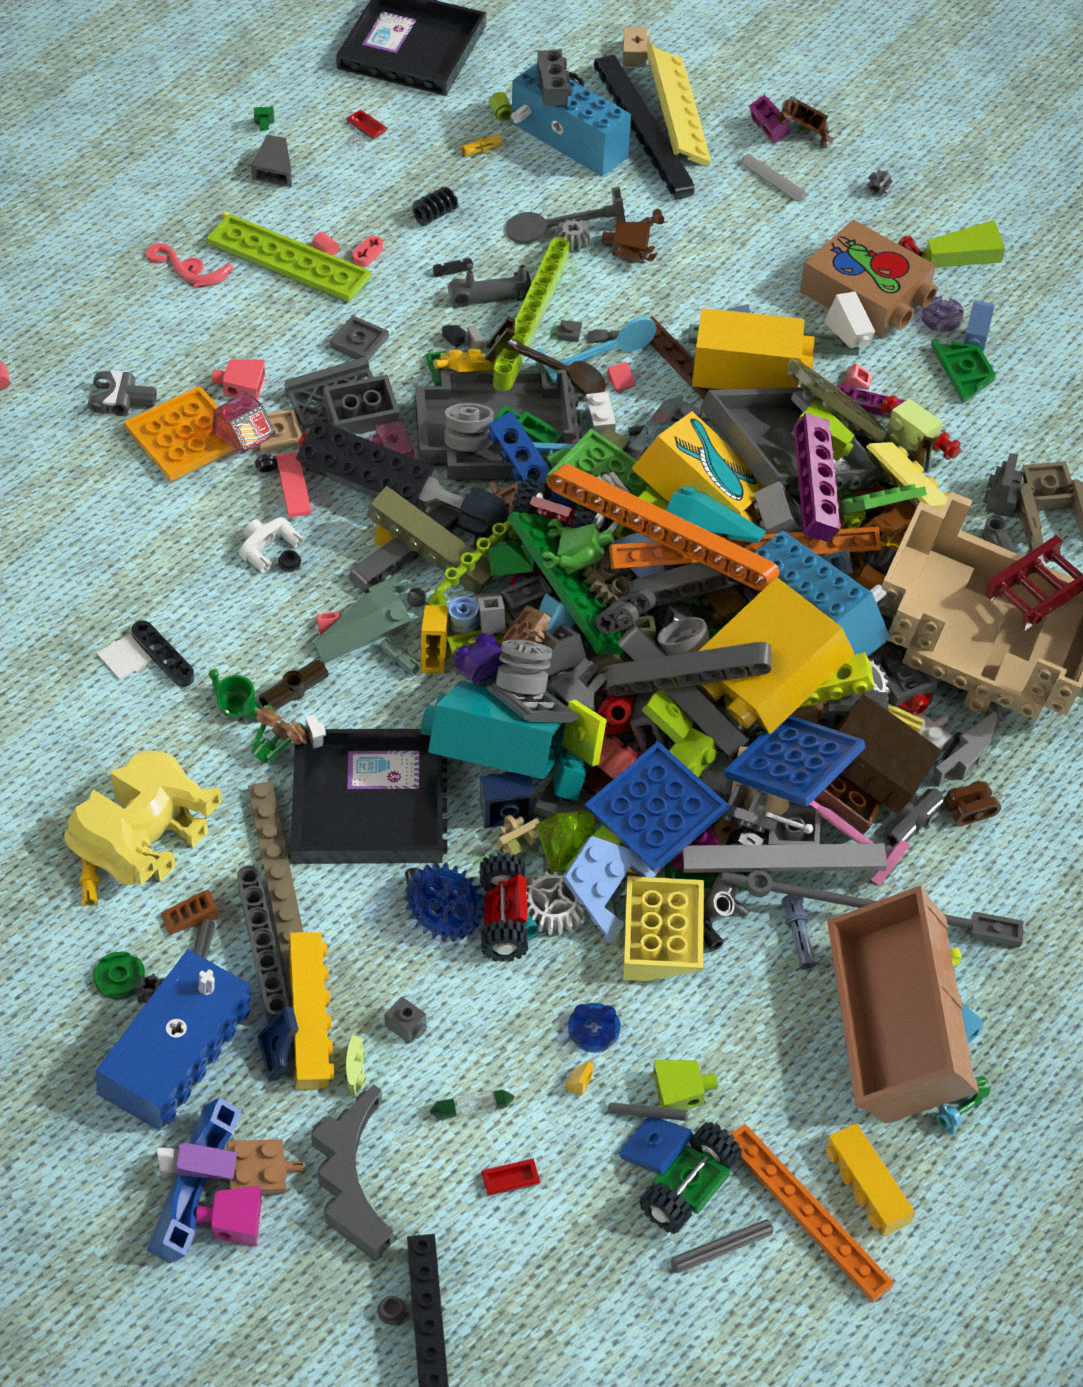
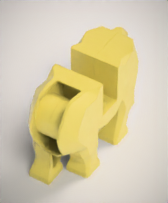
[64,750,222,886]

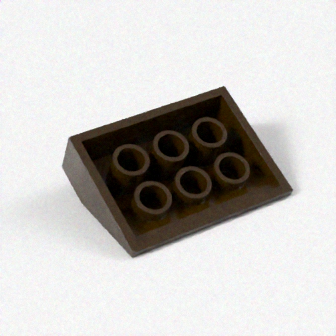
[834,692,942,815]

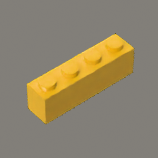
[825,1123,915,1237]

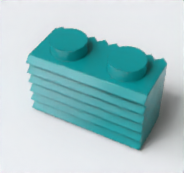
[552,751,586,801]

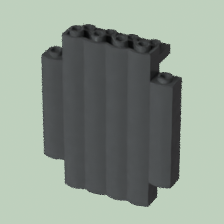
[415,370,582,479]

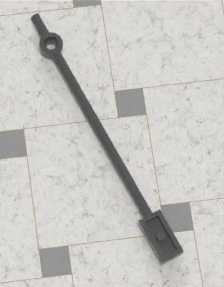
[721,870,1024,948]

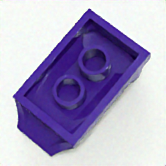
[452,633,507,684]

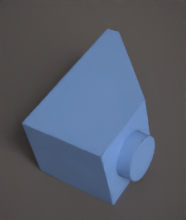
[964,300,995,351]

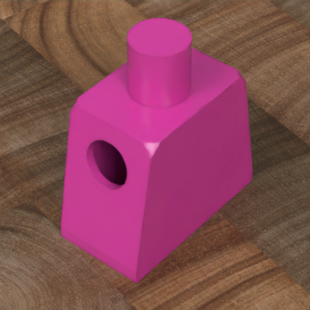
[196,1186,262,1246]

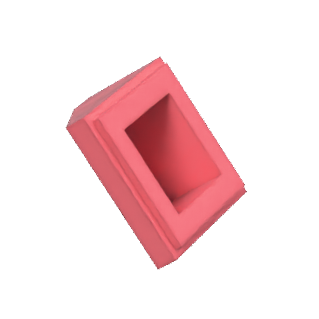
[607,362,636,392]
[844,363,872,389]
[316,611,341,636]

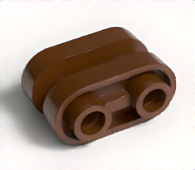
[944,781,1002,827]

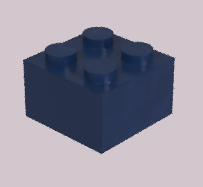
[480,772,535,828]

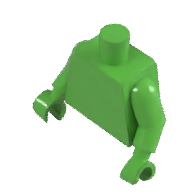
[542,519,615,574]

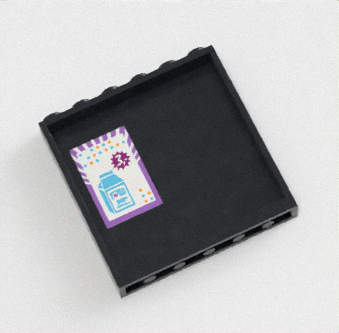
[336,0,486,96]
[290,729,448,864]

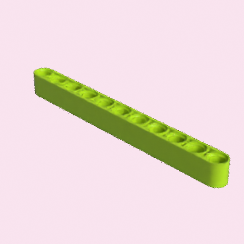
[493,237,570,391]

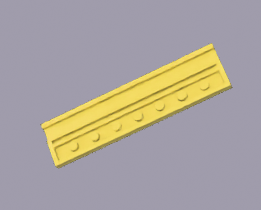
[647,43,711,166]

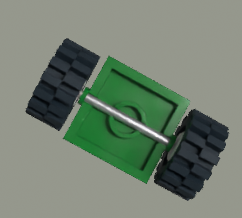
[639,1122,742,1234]

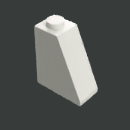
[825,292,875,348]

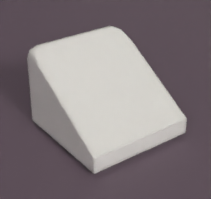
[157,1148,179,1181]

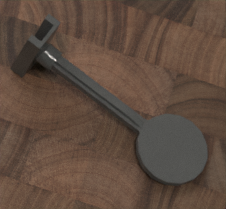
[506,186,626,244]

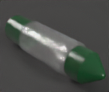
[430,1089,515,1120]

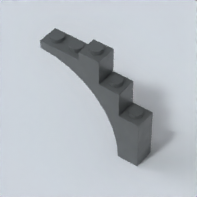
[311,1084,394,1262]

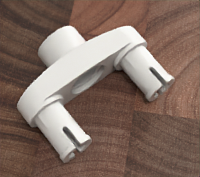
[239,517,305,573]

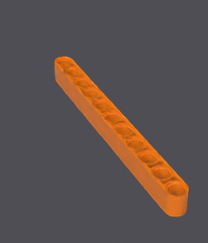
[547,464,779,591]

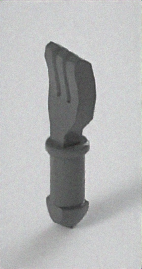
[588,329,620,343]

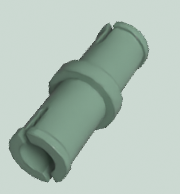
[379,638,422,676]

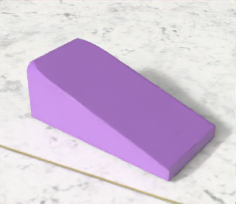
[176,1143,237,1180]

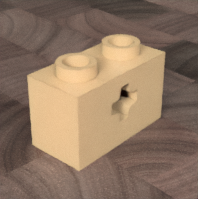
[623,27,651,67]

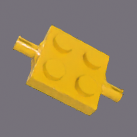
[434,349,498,372]

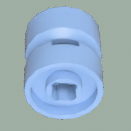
[448,596,479,635]

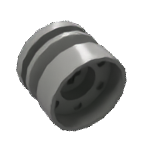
[657,617,710,656]
[496,640,552,695]

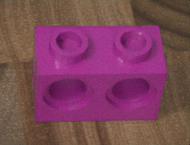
[749,94,791,143]

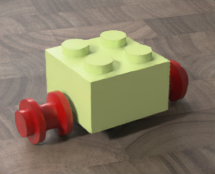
[881,395,961,460]

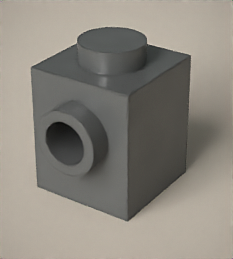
[385,996,427,1043]

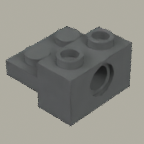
[983,453,1023,518]

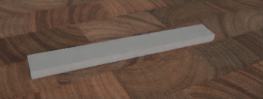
[682,844,887,873]

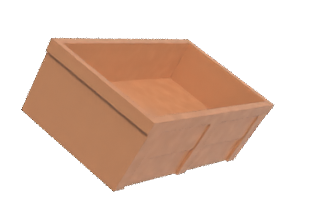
[827,885,979,1123]

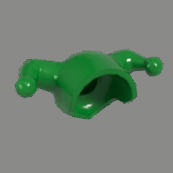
[208,669,272,721]

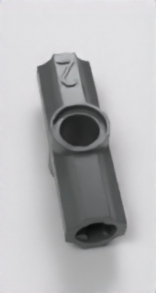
[883,788,945,847]

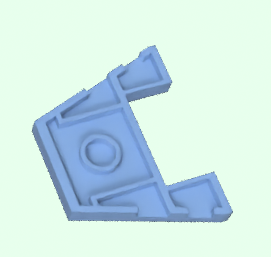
[562,836,658,943]

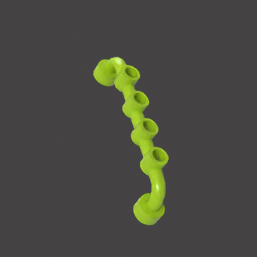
[428,521,520,606]

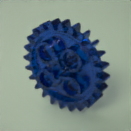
[404,862,486,942]

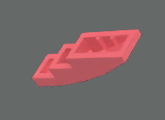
[276,452,312,518]

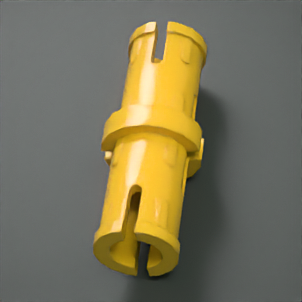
[461,134,502,157]
[79,859,100,906]

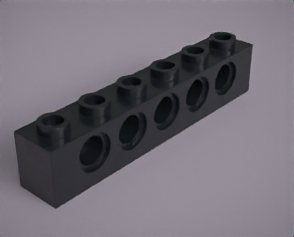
[407,1234,449,1387]

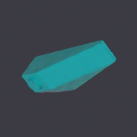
[666,486,766,543]

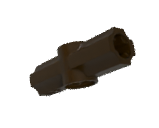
[259,659,329,710]

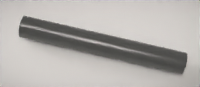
[608,1102,689,1121]

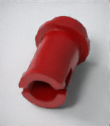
[898,236,923,257]

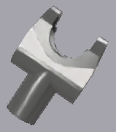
[87,371,157,416]

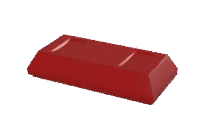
[346,109,388,139]
[481,1158,541,1196]

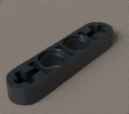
[131,620,195,687]

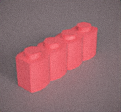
[595,734,639,779]

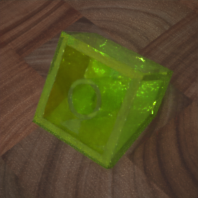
[535,810,596,872]

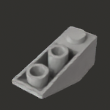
[475,591,506,635]

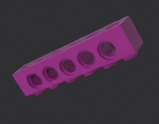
[794,413,841,542]

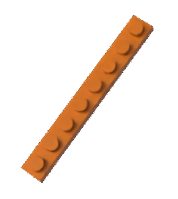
[730,1124,894,1304]

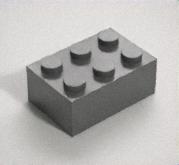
[322,375,400,434]

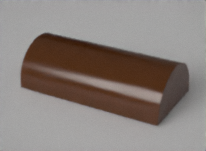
[814,773,882,834]

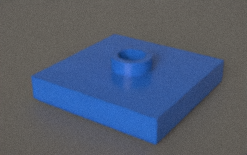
[619,1117,693,1175]

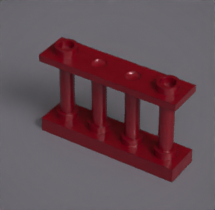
[985,535,1083,631]

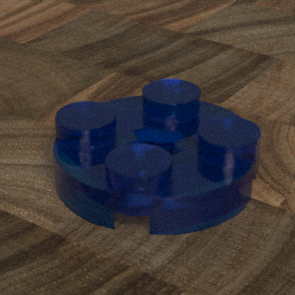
[568,1003,621,1053]

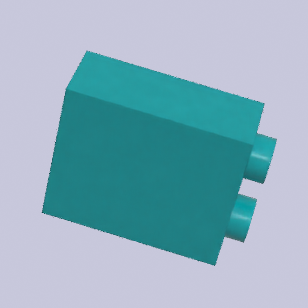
[421,681,568,779]

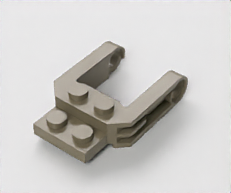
[1016,461,1083,551]

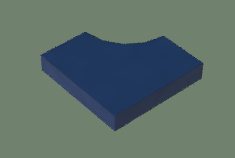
[257,1006,299,1081]

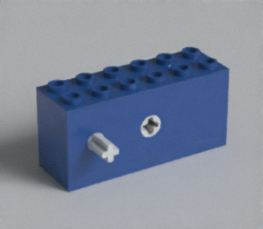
[96,949,252,1130]

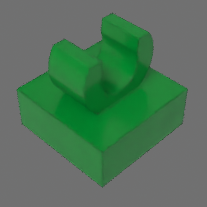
[254,107,275,130]

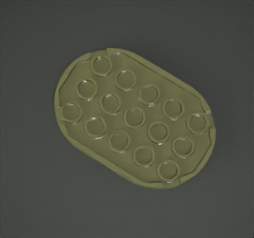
[787,358,889,441]

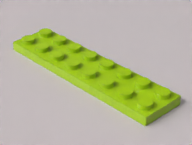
[206,214,371,303]

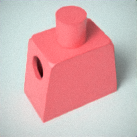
[212,359,266,403]

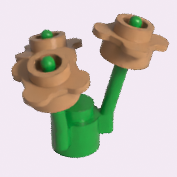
[250,706,309,763]

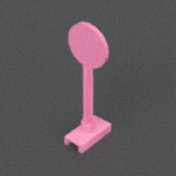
[810,800,910,886]

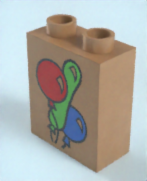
[800,219,938,339]

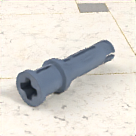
[781,895,816,969]

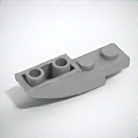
[932,711,998,786]

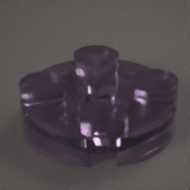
[921,297,964,333]

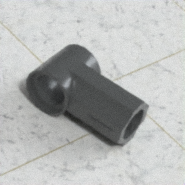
[981,515,1017,554]

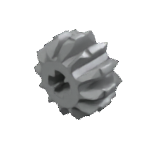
[555,219,590,252]

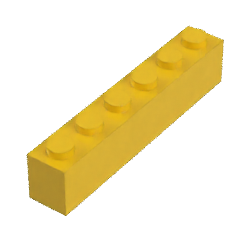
[288,932,334,1090]

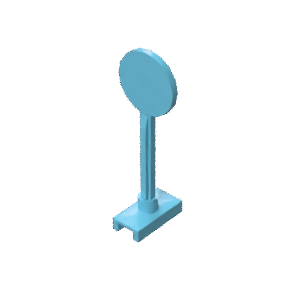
[535,317,657,386]

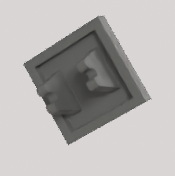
[719,784,778,833]

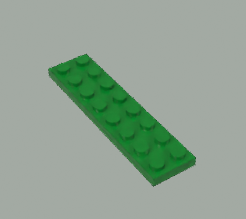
[507,512,629,655]

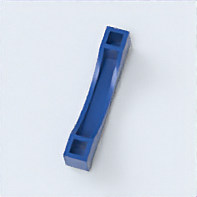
[147,1097,241,1263]

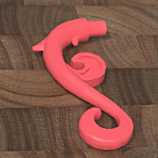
[146,243,233,288]

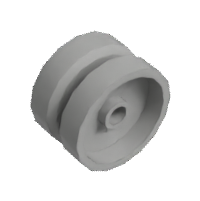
[444,403,494,452]

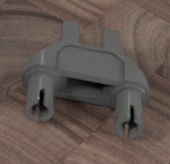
[546,658,607,713]

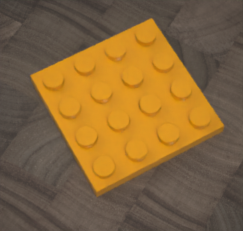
[124,386,242,482]

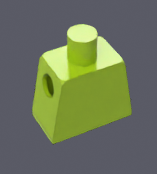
[653,1060,718,1110]

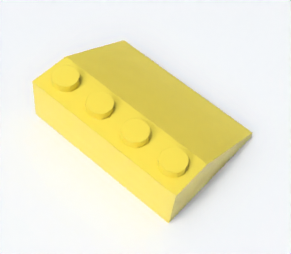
[866,442,949,510]
[623,876,704,981]

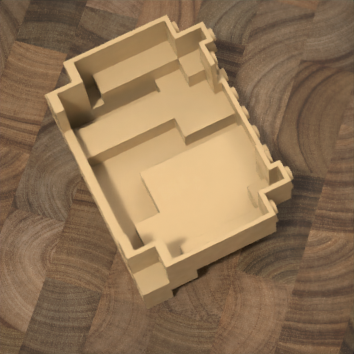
[877,492,1083,720]

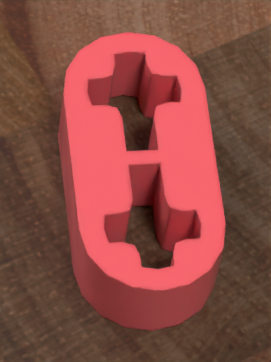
[353,236,383,267]

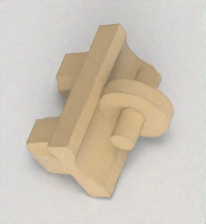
[494,815,541,857]

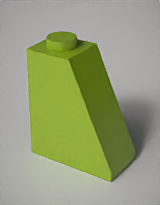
[791,400,855,462]

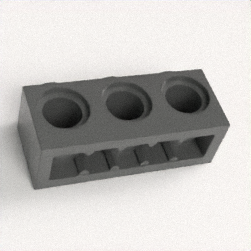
[537,49,572,106]

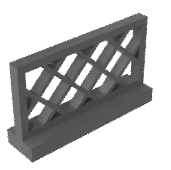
[284,357,373,429]

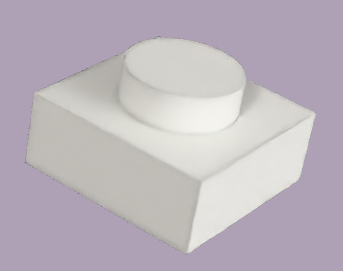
[305,714,326,749]

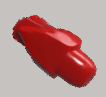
[597,695,636,735]

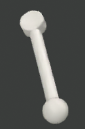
[763,811,813,834]

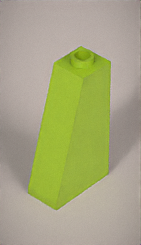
[923,220,1005,268]

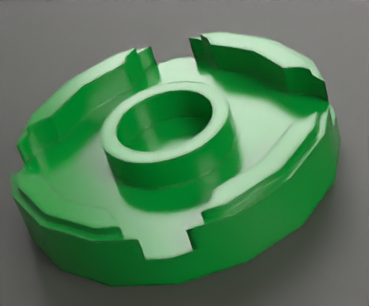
[93,951,145,1000]

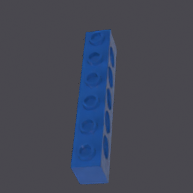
[487,411,575,528]

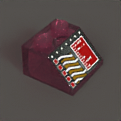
[212,392,275,454]

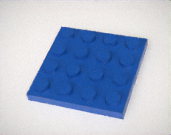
[724,715,866,807]
[585,741,729,874]

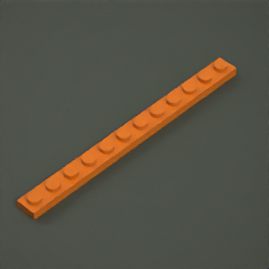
[609,527,881,569]

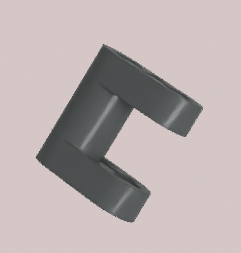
[596,588,656,634]

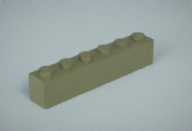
[367,486,494,593]

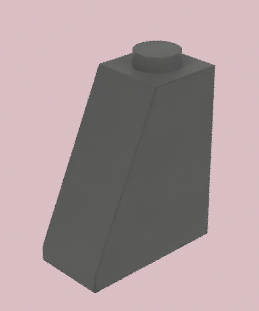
[251,134,292,187]

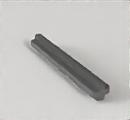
[671,1219,774,1273]

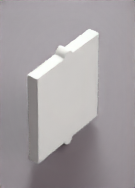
[97,634,153,680]

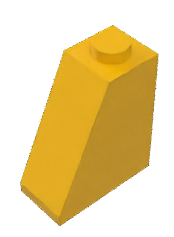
[421,605,448,674]

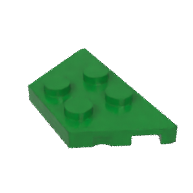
[931,339,996,403]

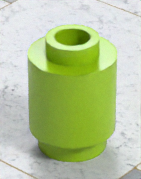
[489,92,512,121]

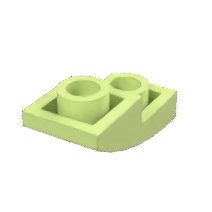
[346,1035,367,1098]

